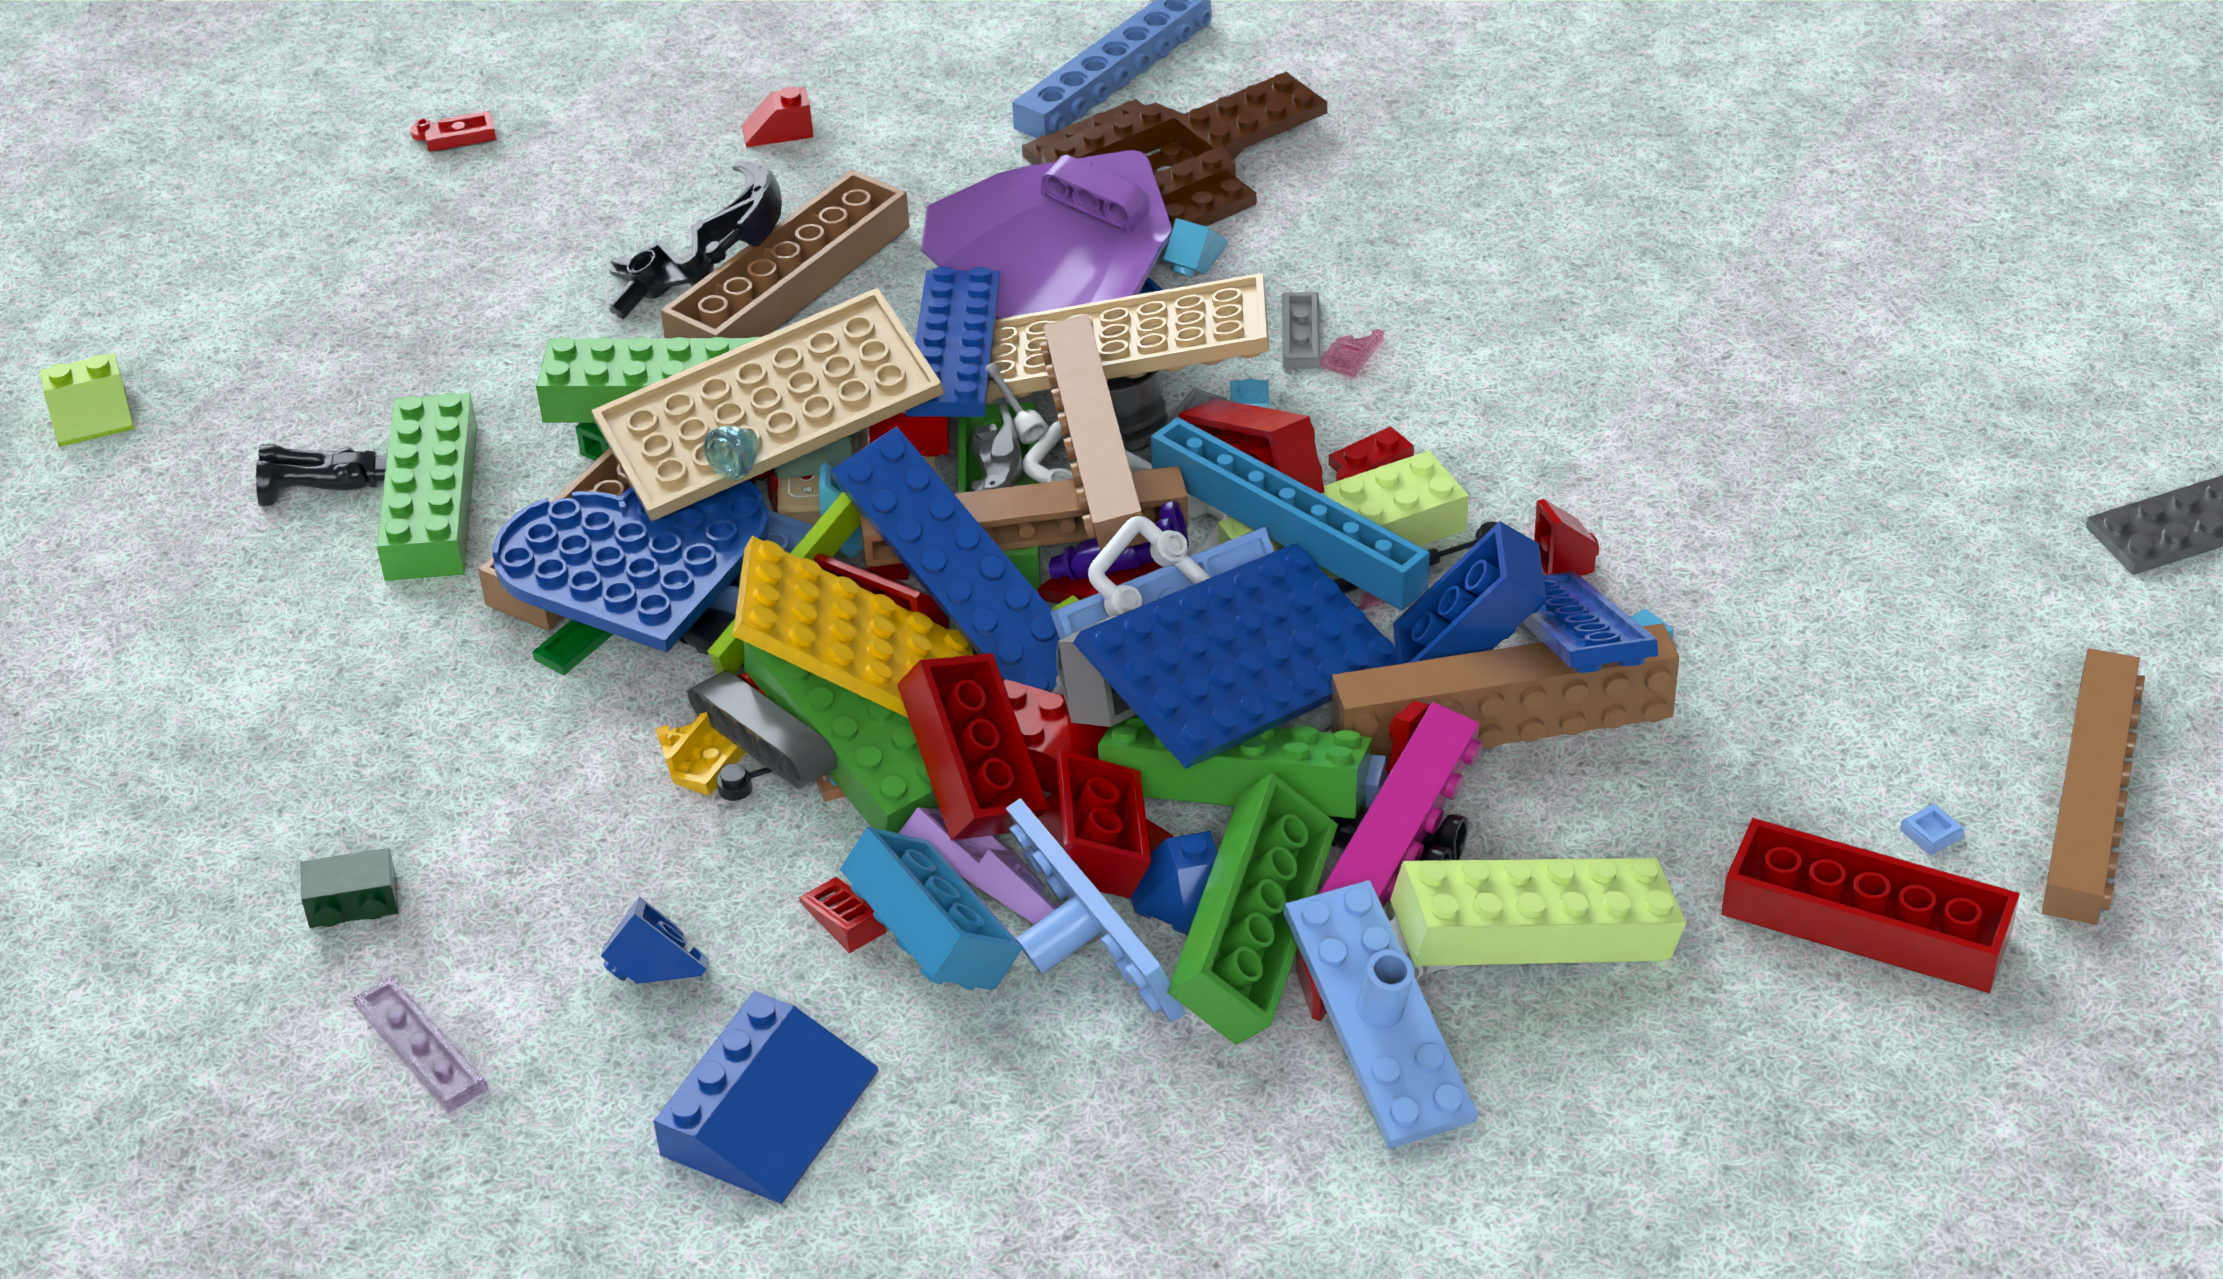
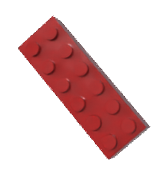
[1721,817,2020,993]

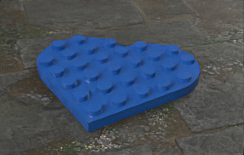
[492,480,770,653]

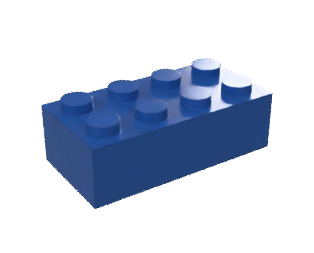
[1393,521,1546,665]

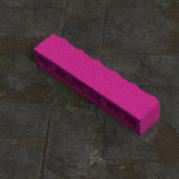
[1319,702,1483,909]

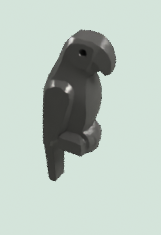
[971,403,1023,491]

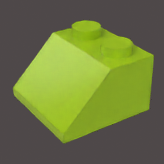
[39,353,134,447]

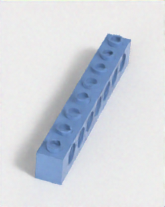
[1012,0,1212,138]

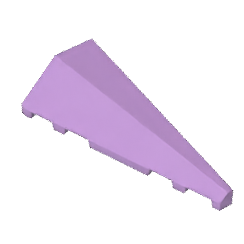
[898,807,1061,925]

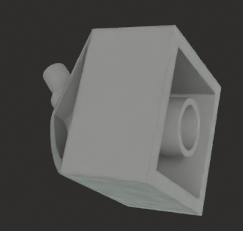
[1052,615,1136,727]

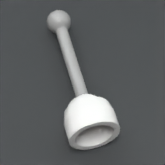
[985,363,1048,444]

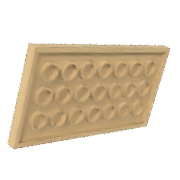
[986,273,1269,404]
[591,287,944,522]

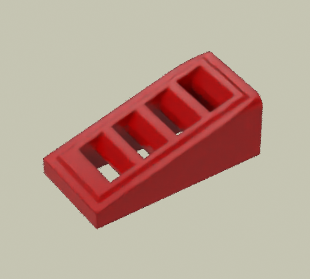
[799,877,886,953]

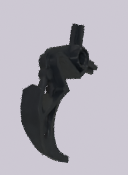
[608,160,782,319]

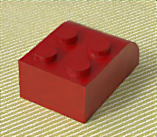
[1004,679,1109,794]

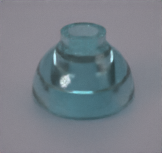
[704,425,758,481]

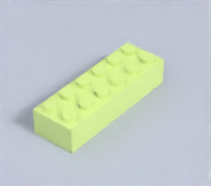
[1218,451,1469,578]
[1390,858,1686,966]

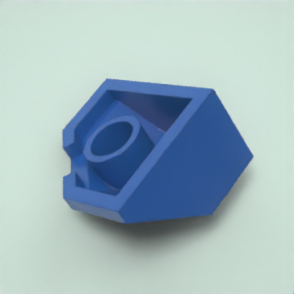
[1130,831,1218,936]
[601,896,708,984]

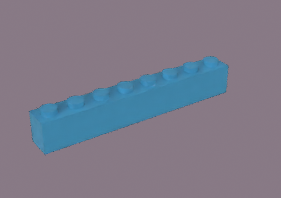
[1151,417,1430,611]

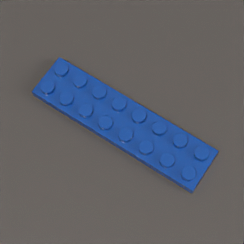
[906,267,1000,417]
[831,426,1060,692]
[1522,571,1659,673]

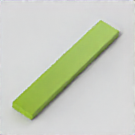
[708,492,860,674]

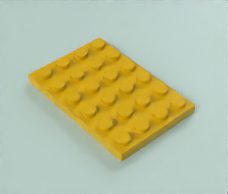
[733,536,973,718]

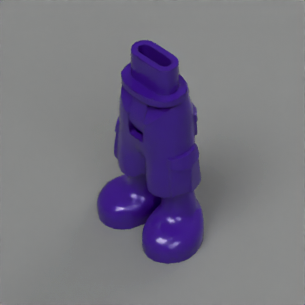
[1048,500,1189,580]

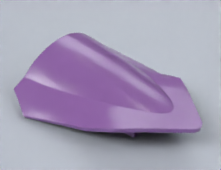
[921,150,1172,319]

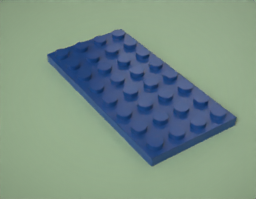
[1073,543,1396,769]

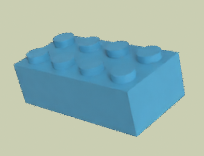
[840,827,1023,990]

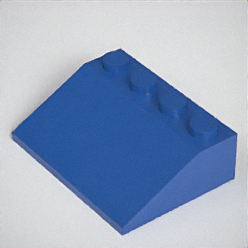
[653,991,879,1204]

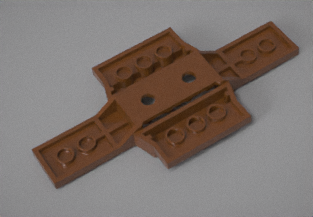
[1022,72,1327,242]

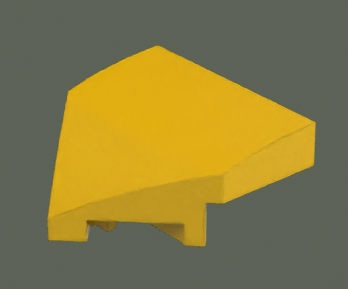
[655,712,746,796]

